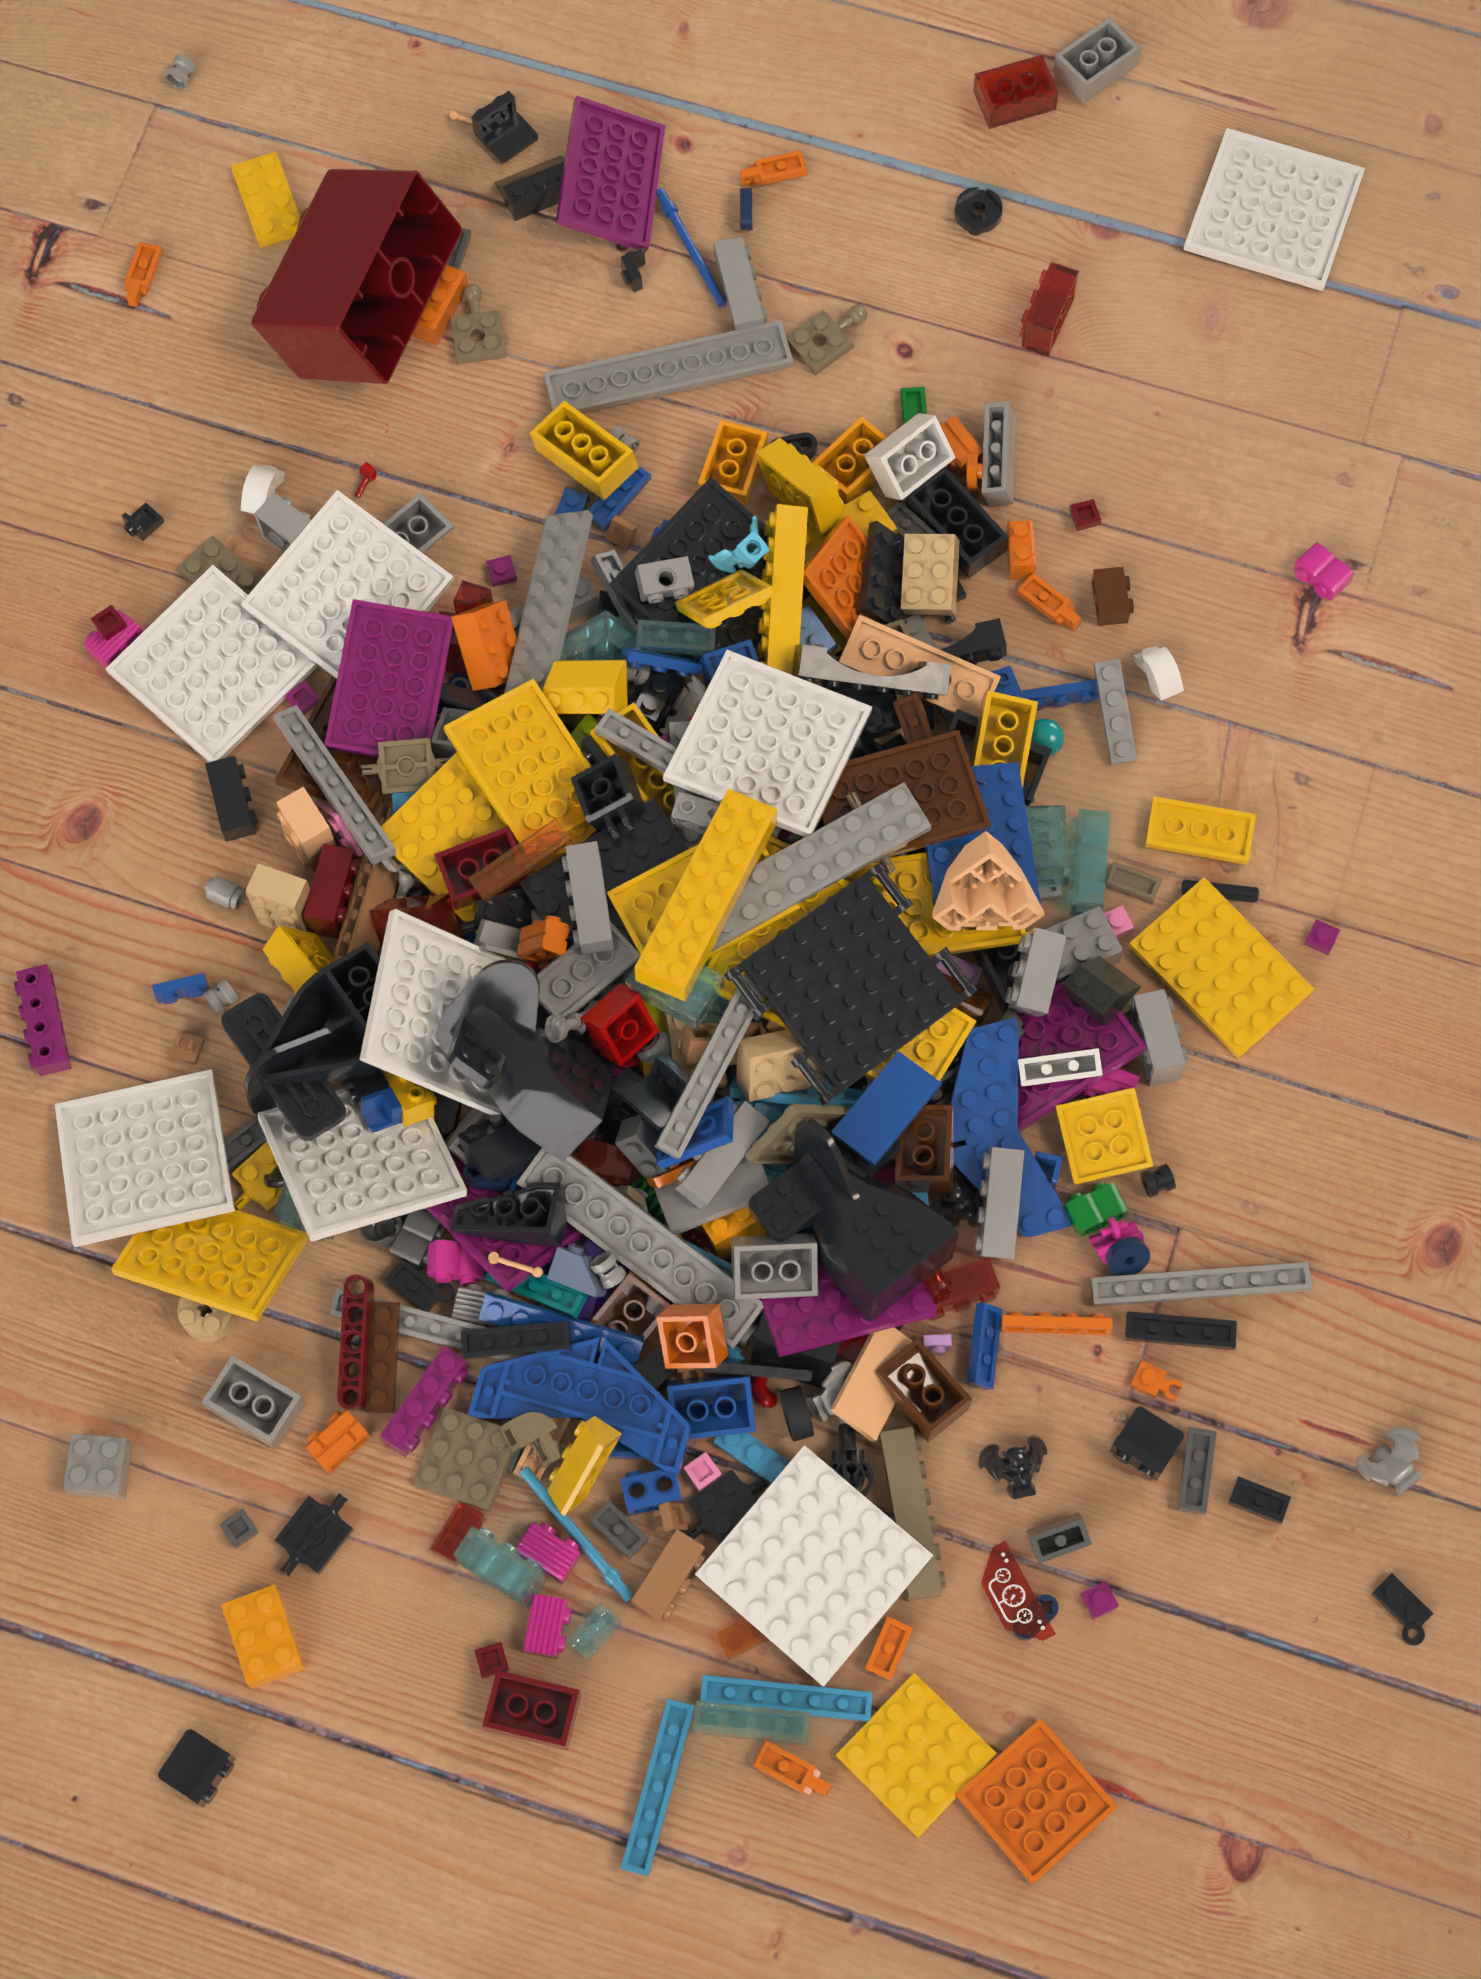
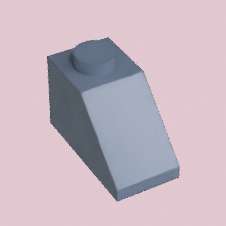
[547,1244,607,1297]

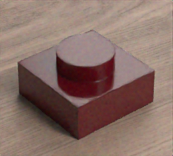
[1069,499,1101,531]
[91,604,127,641]
[474,1642,510,1679]

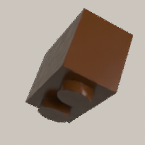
[1091,567,1134,626]

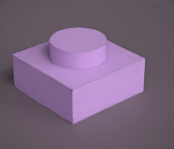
[923,1334,952,1356]

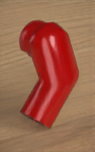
[751,1376,778,1408]

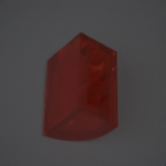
[453,580,493,615]
[428,1502,486,1567]

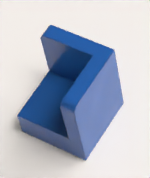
[361,1087,402,1133]
[1035,1151,1063,1191]

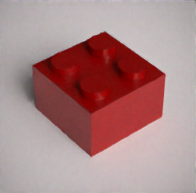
[581,984,659,1066]

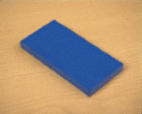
[831,1051,942,1167]

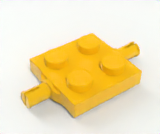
[231,1141,290,1214]

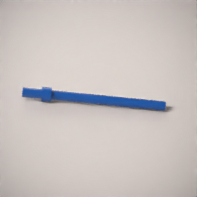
[656,188,727,307]

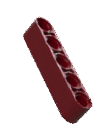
[337,1274,375,1411]

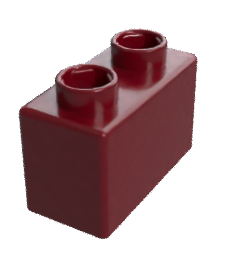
[251,169,462,384]

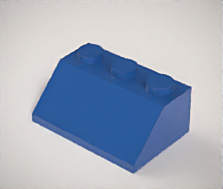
[667,1374,756,1439]

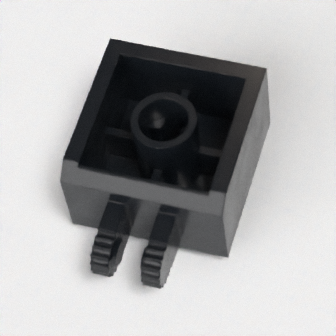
[571,753,645,838]

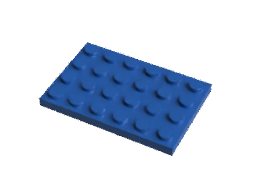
[925,762,1041,923]

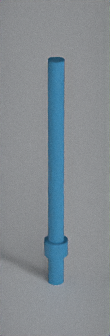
[519,1466,634,1602]

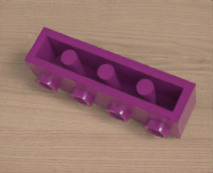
[14,964,72,1076]
[379,1346,469,1458]

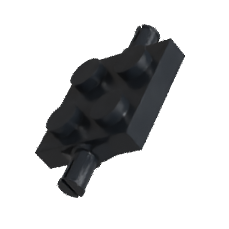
[460,885,536,934]
[685,1469,768,1545]
[274,1493,354,1577]

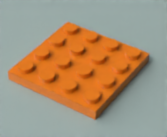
[803,515,872,641]
[955,1718,1118,1885]

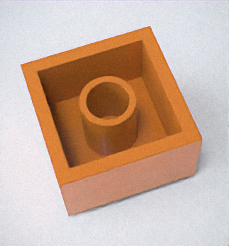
[656,1304,728,1369]

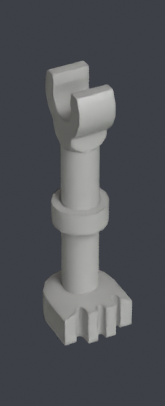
[545,999,599,1043]

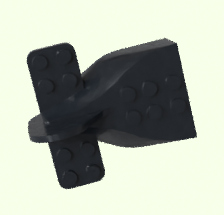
[221,942,383,1141]
[437,959,616,1162]
[748,1117,959,1323]

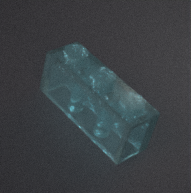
[635,620,716,656]

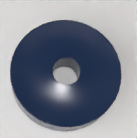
[1105,1237,1150,1276]

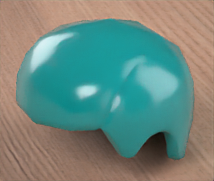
[1031,718,1064,757]

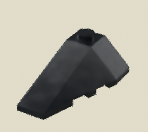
[450,1182,567,1246]

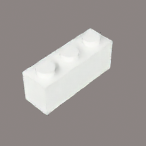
[1018,1048,1102,1087]

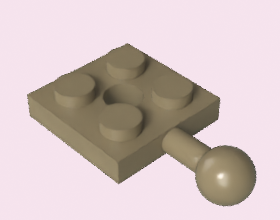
[451,284,506,364]
[786,304,867,375]

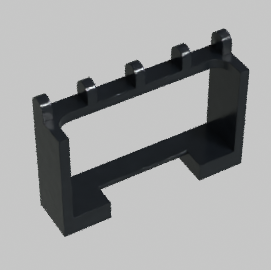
[946,709,1052,811]

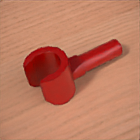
[355,462,377,498]

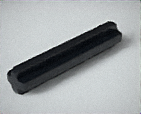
[1181,879,1259,903]

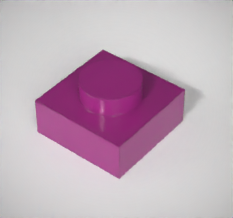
[486,555,517,587]
[285,681,319,715]
[1305,919,1340,955]
[1080,1581,1119,1620]

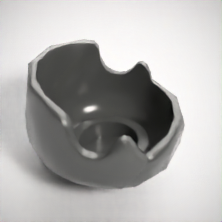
[359,1216,403,1248]

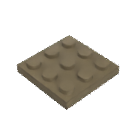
[745,1103,850,1165]
[413,1407,514,1512]

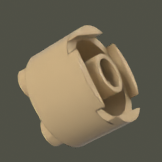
[177,1297,237,1344]

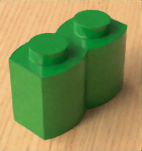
[1065,1182,1129,1238]

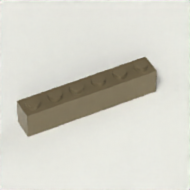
[879,1427,946,1602]

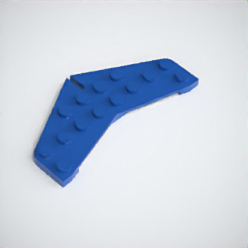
[949,1018,1071,1237]
[468,1337,691,1475]

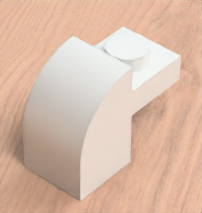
[241,465,285,514]
[1134,646,1184,701]

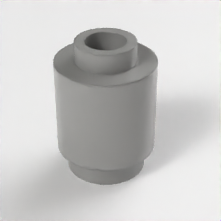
[204,876,246,910]

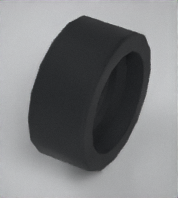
[779,1385,814,1442]

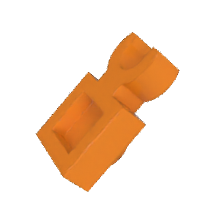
[1130,1360,1183,1402]

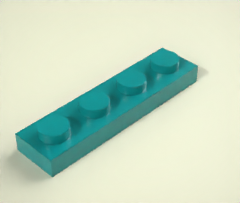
[484,1271,589,1319]

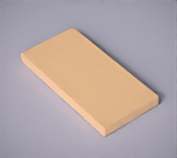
[830,1327,912,1441]

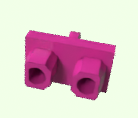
[1089,1217,1144,1264]

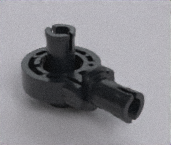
[828,1423,873,1497]

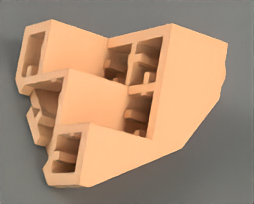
[932,831,1045,931]

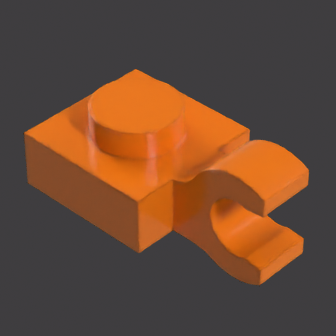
[965,453,983,499]

